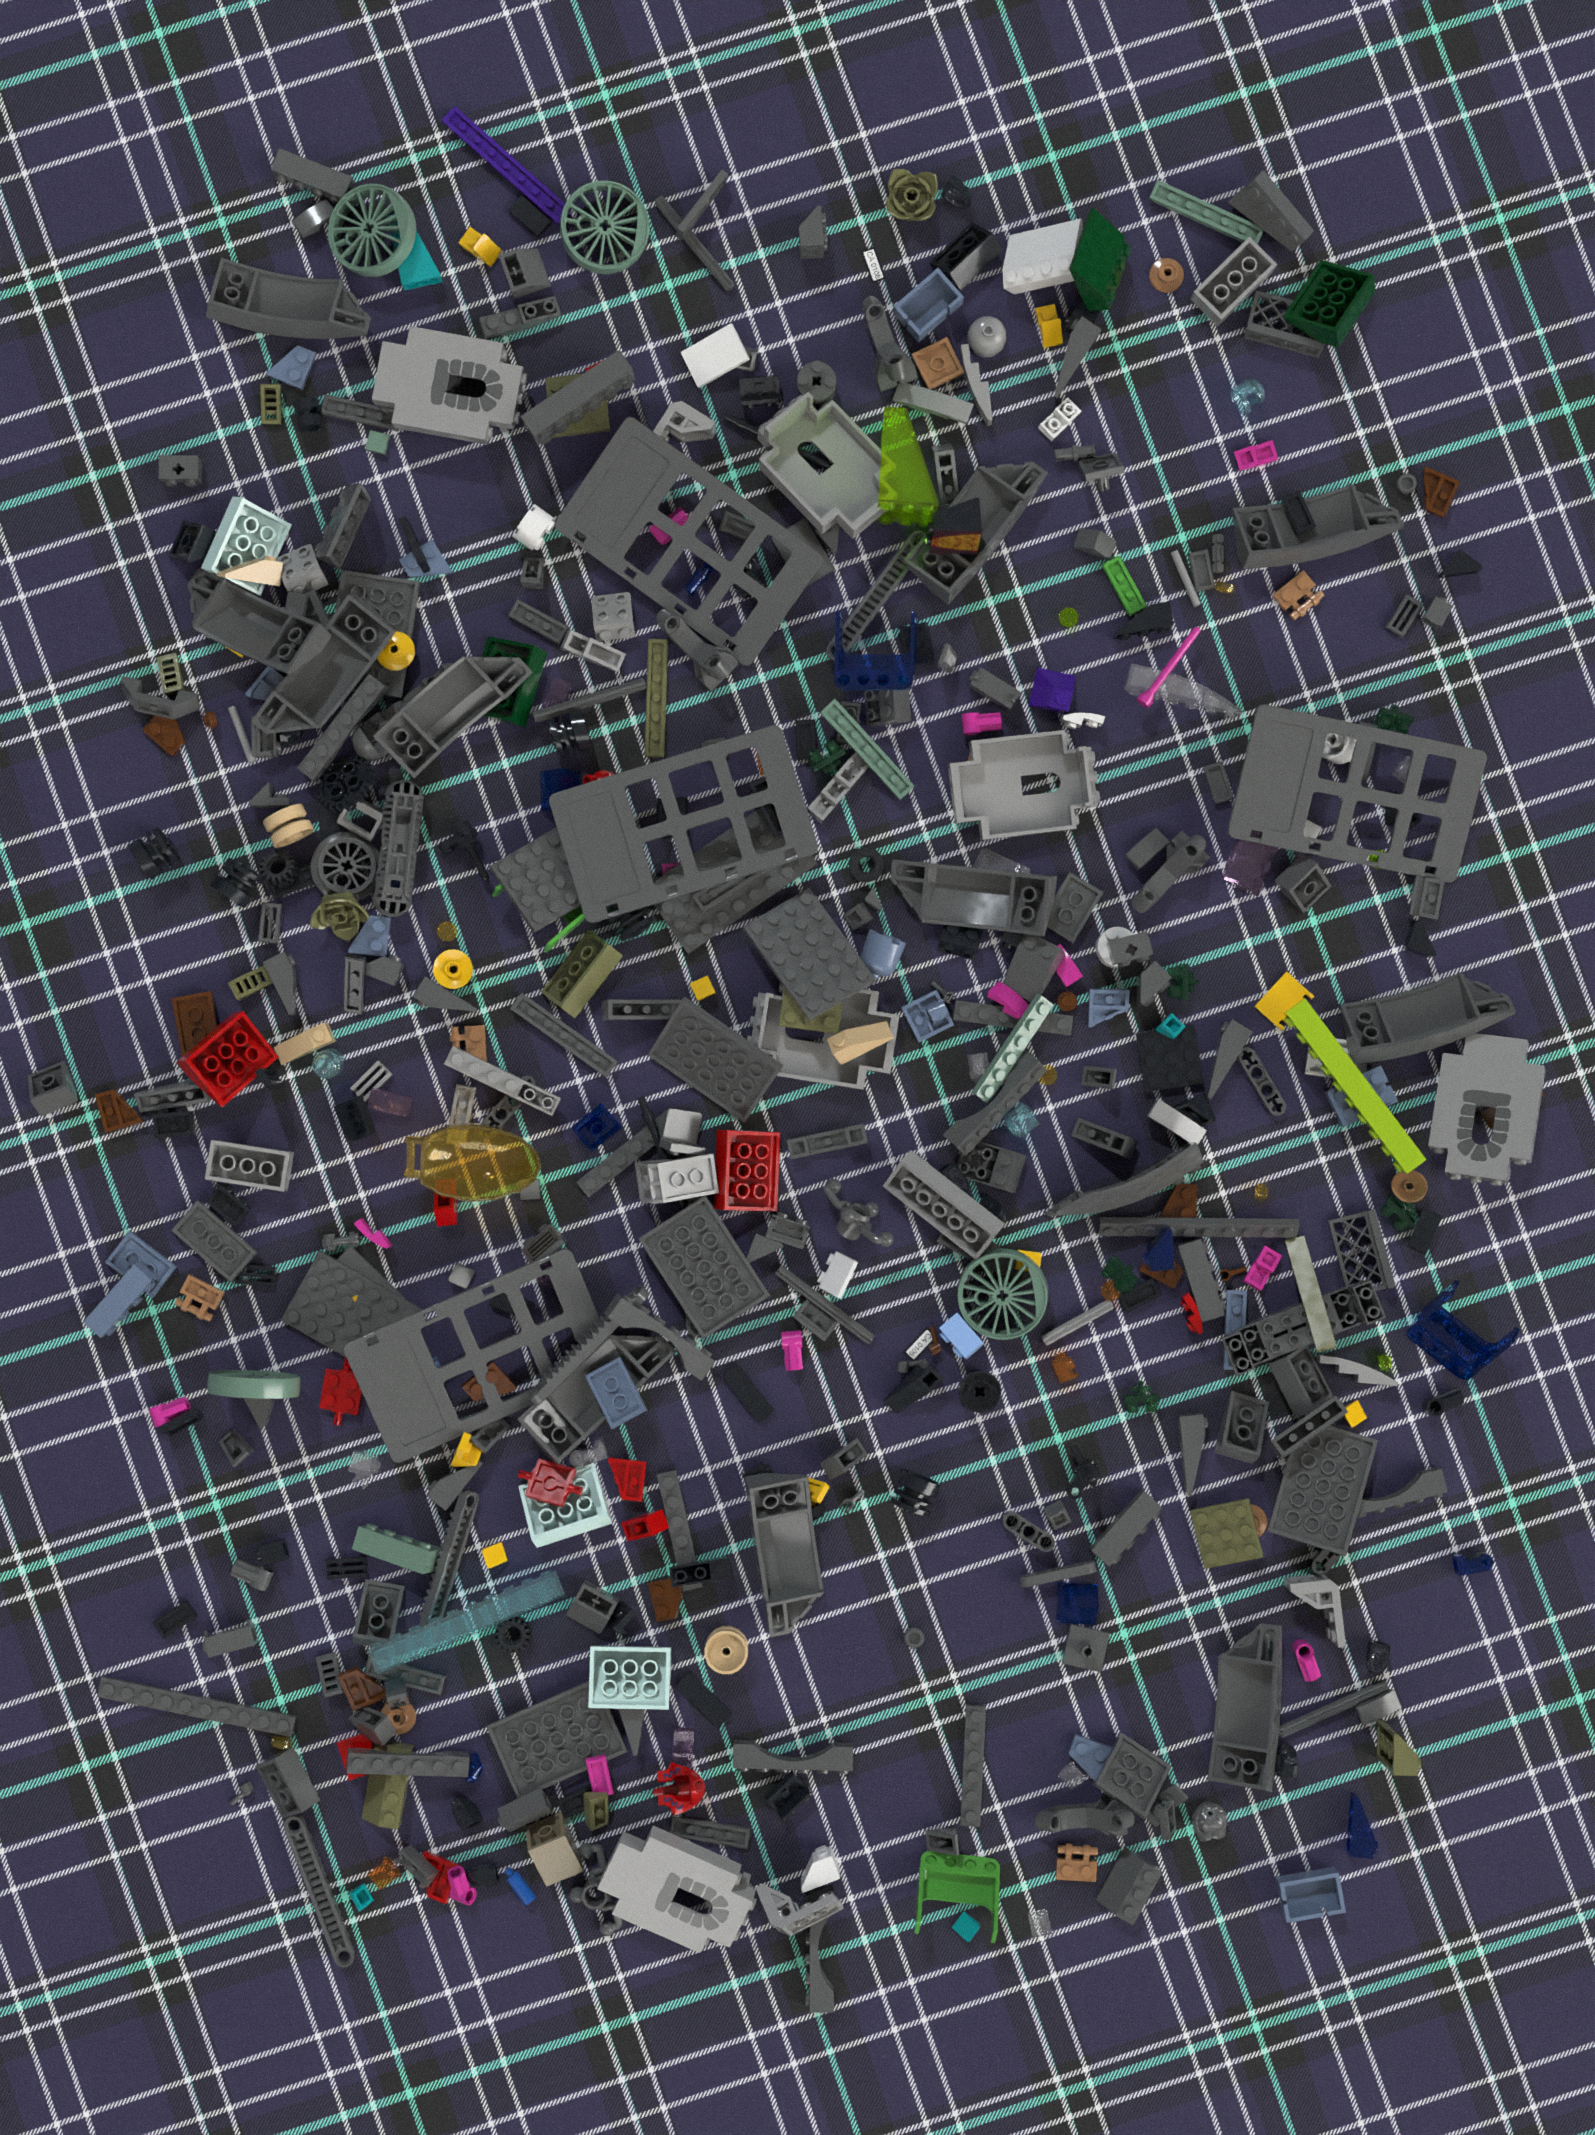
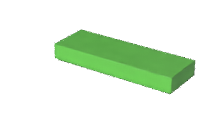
[1101,556,1147,617]

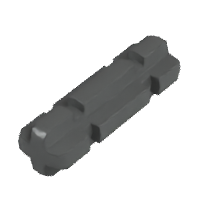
[1212,534,1224,573]

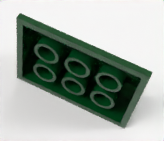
[1069,208,1131,311]
[1283,260,1375,348]
[482,636,548,728]

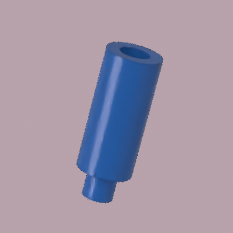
[504,1867,536,1906]

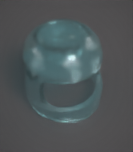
[1230,378,1265,416]
[312,1048,344,1079]
[1004,1102,1040,1138]

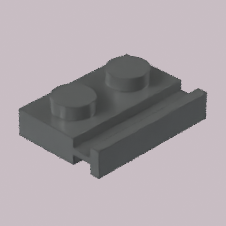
[1408,875,1445,920]

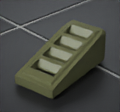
[260,384,282,424]
[157,653,185,696]
[228,965,273,1001]

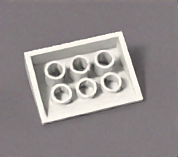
[1003,219,1083,294]

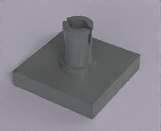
[1077,452,1125,491]
[1062,1623,1110,1672]

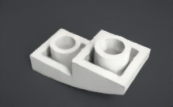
[1038,397,1081,442]
[1061,713,1105,729]

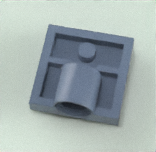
[901,990,954,1043]

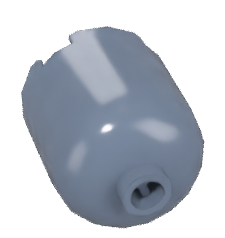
[860,929,906,979]

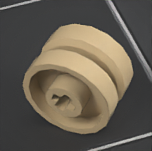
[263,804,314,848]
[704,1626,748,1674]

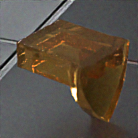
[368,1856,401,1891]

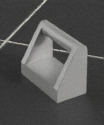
[336,798,383,842]

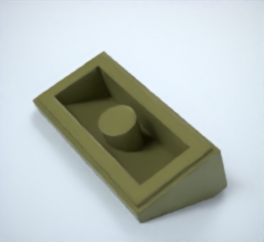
[583,1792,609,1831]

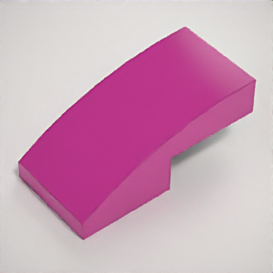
[1234,440,1279,471]
[1055,944,1083,987]
[987,981,1029,1020]
[354,1218,393,1249]
[1243,1246,1282,1291]

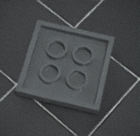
[1093,1733,1172,1819]

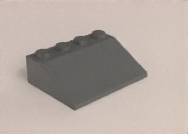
[314,483,372,570]

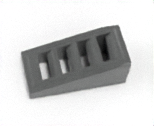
[937,643,958,673]
[316,1651,344,1698]

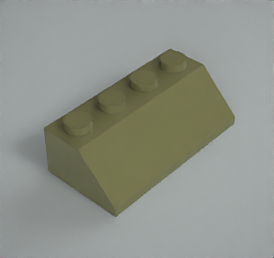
[541,930,623,1018]
[1376,1719,1421,1776]
[362,1741,415,1830]

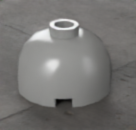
[967,316,1006,358]

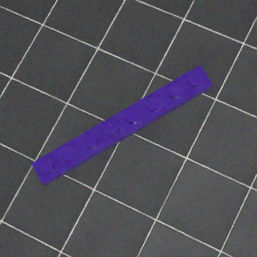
[442,106,572,226]

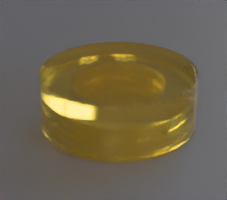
[1215,582,1236,594]
[437,921,458,942]
[271,1736,292,1749]

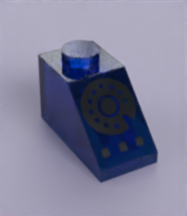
[1144,1226,1174,1271]

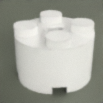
[512,504,555,551]
[1322,733,1356,764]
[1095,927,1135,968]

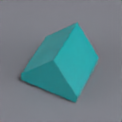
[349,1883,374,1912]

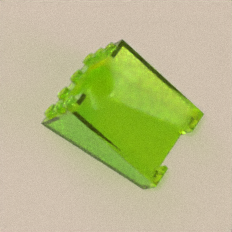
[876,407,939,527]

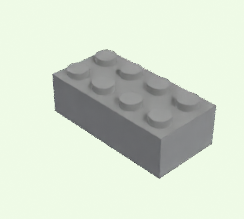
[1190,237,1277,326]
[205,1140,294,1192]

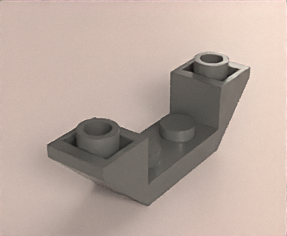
[121,676,200,720]

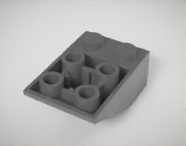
[957,1142,1026,1194]

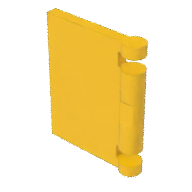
[1254,972,1314,1031]

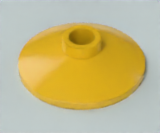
[377,631,415,671]
[433,949,473,989]

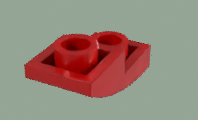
[1180,1292,1203,1335]

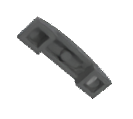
[787,1124,868,1159]

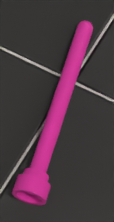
[1136,627,1200,709]

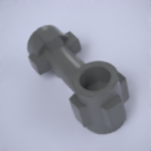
[322,1231,361,1251]

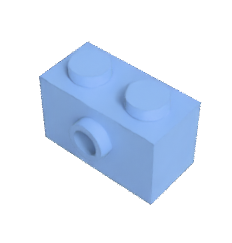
[939,1313,984,1360]

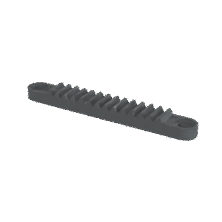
[826,531,926,662]
[527,1285,649,1405]
[416,1489,479,1645]
[284,1814,355,1968]

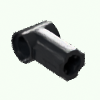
[1422,1387,1464,1416]

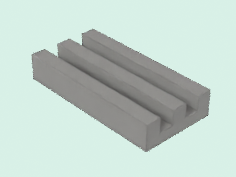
[350,1060,393,1102]

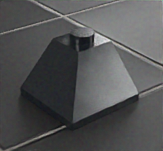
[168,520,217,563]

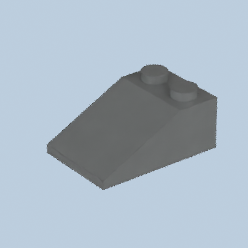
[1003,934,1065,1002]
[1214,1391,1269,1464]
[353,1579,405,1650]

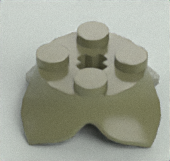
[886,169,938,221]
[310,891,369,942]

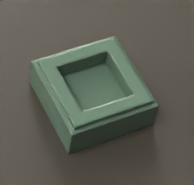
[365,430,390,455]

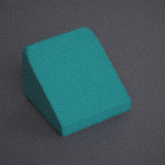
[1155,1013,1186,1039]
[952,1911,980,1943]

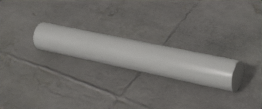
[1170,550,1201,607]
[228,706,256,764]

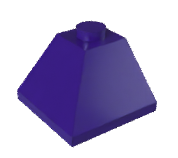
[1028,667,1075,715]

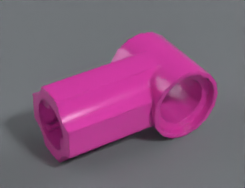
[649,507,689,545]
[962,712,1002,735]
[781,1330,803,1371]
[148,1396,191,1428]
[1292,1639,1321,1682]
[447,1866,477,1906]

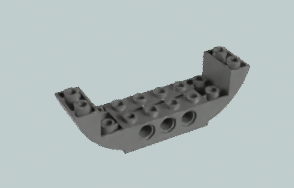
[1221,1280,1386,1376]

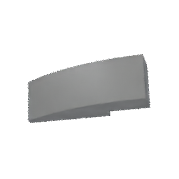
[560,630,626,672]
[1147,1099,1207,1144]

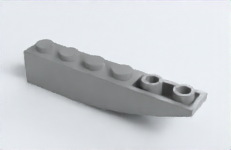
[444,1045,561,1116]

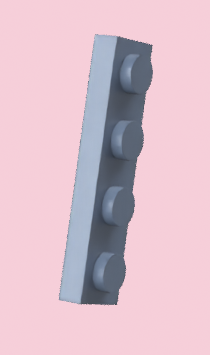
[1223,1290,1247,1370]

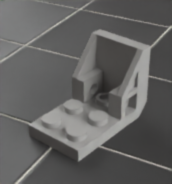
[653,401,717,443]
[635,1153,719,1204]
[1283,1574,1346,1648]
[755,1884,844,1936]

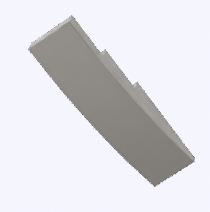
[960,344,992,426]
[892,383,974,424]
[807,752,869,823]
[1316,1354,1398,1386]

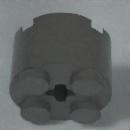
[797,360,836,406]

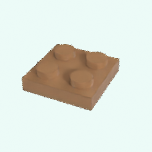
[911,337,964,390]

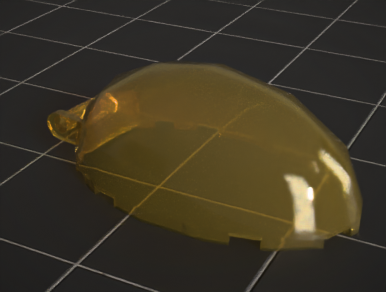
[404,1122,541,1202]

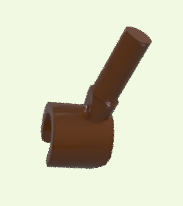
[1219,1266,1247,1281]
[928,1326,941,1355]

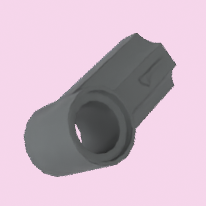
[231,1559,274,1591]

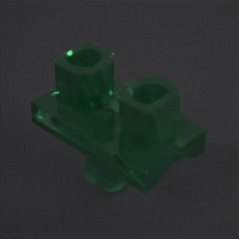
[1372,704,1414,734]
[808,739,846,775]
[1168,964,1200,1001]
[1380,1194,1417,1232]
[1101,1255,1139,1294]
[1122,1380,1160,1413]

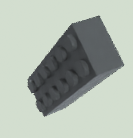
[520,350,635,446]

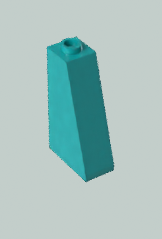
[387,212,443,291]

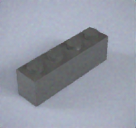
[270,148,355,204]
[1176,1238,1226,1322]
[1269,1396,1348,1460]
[1089,1489,1162,1566]

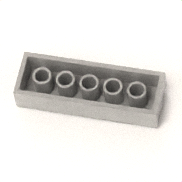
[883,1150,1005,1260]

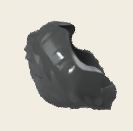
[1192,1801,1228,1841]

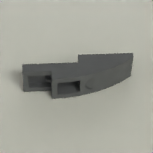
[479,296,561,339]

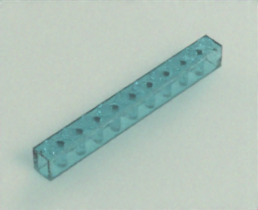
[368,1570,565,1675]

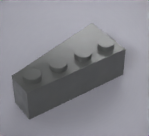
[1228,170,1314,252]

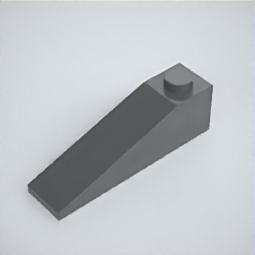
[1054,317,1102,398]
[602,1000,682,1021]
[1206,1019,1252,1100]
[134,1079,212,1112]
[1177,1413,1208,1496]

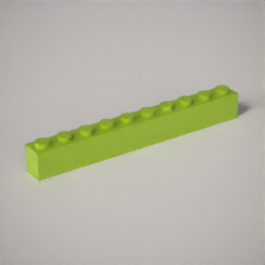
[1284,999,1426,1174]

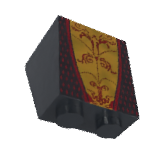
[925,498,982,554]

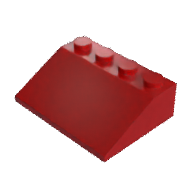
[176,1011,279,1107]
[714,1130,781,1211]

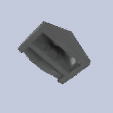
[468,1413,511,1454]

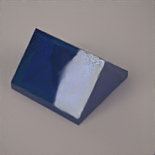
[540,769,580,811]
[570,1103,622,1152]
[1056,1582,1099,1625]

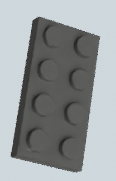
[171,1200,258,1282]

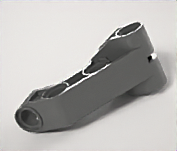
[862,296,918,392]
[656,609,739,692]
[1132,830,1211,913]
[1035,1794,1135,1837]

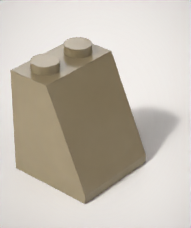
[525,1812,583,1887]

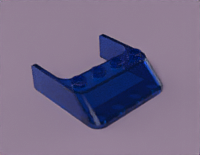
[834,611,918,690]
[1407,1279,1520,1380]

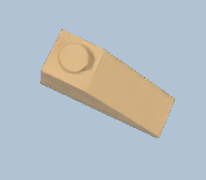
[217,556,283,586]
[827,1021,894,1065]
[274,1022,336,1065]

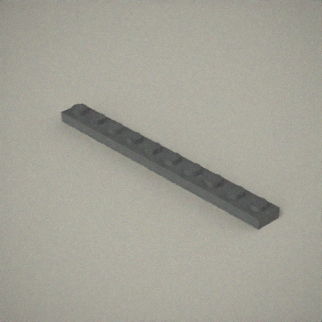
[1098,1217,1299,1238]
[97,1676,297,1737]

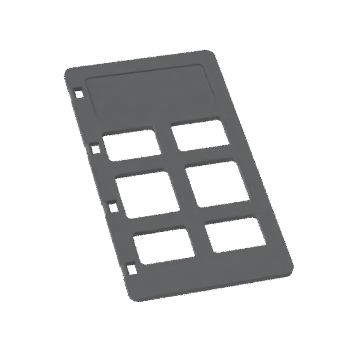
[555,417,823,666]
[1227,704,1487,882]
[549,725,818,923]
[344,1248,601,1463]

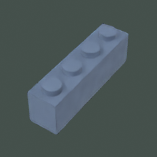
[83,1261,158,1338]

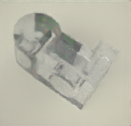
[569,1438,608,1467]

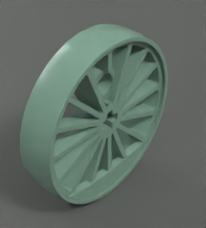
[560,180,650,274]
[328,184,416,277]
[957,1248,1048,1340]
[207,1370,301,1399]

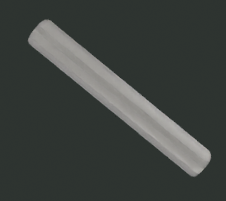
[1042,1299,1114,1345]

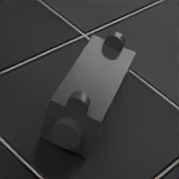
[969,667,1021,712]
[202,1619,259,1658]
[497,1788,553,1832]

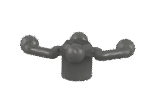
[823,1179,894,1247]
[570,1843,623,1936]

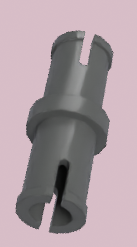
[1054,444,1095,462]

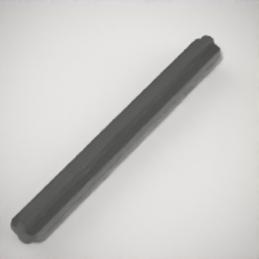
[655,195,734,291]
[532,678,646,723]
[775,1266,874,1344]
[1279,1680,1389,1738]

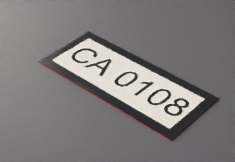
[861,247,886,283]
[903,1327,933,1361]

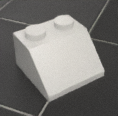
[817,1251,858,1299]
[801,1845,840,1893]

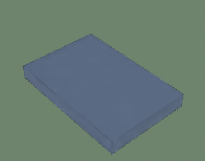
[105,1231,177,1298]
[585,1357,647,1429]

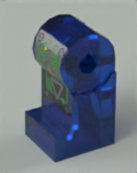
[1451,1551,1494,1576]

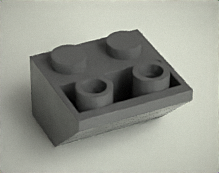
[799,206,828,259]
[499,248,551,299]
[864,680,911,726]
[1136,961,1172,1007]
[566,1580,620,1634]

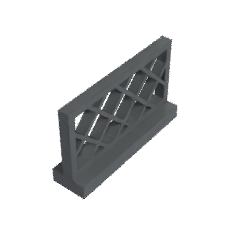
[1243,290,1325,358]
[1328,1208,1396,1291]

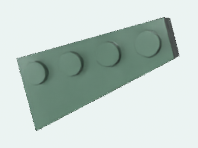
[352,1523,442,1574]

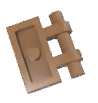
[1272,570,1325,621]
[449,1025,487,1061]
[174,1274,225,1322]
[1056,1843,1098,1882]

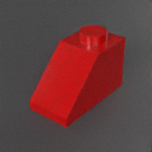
[434,1180,458,1226]
[621,1509,669,1541]

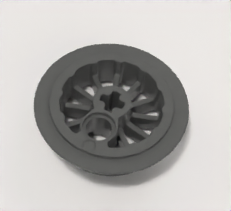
[311,832,380,901]

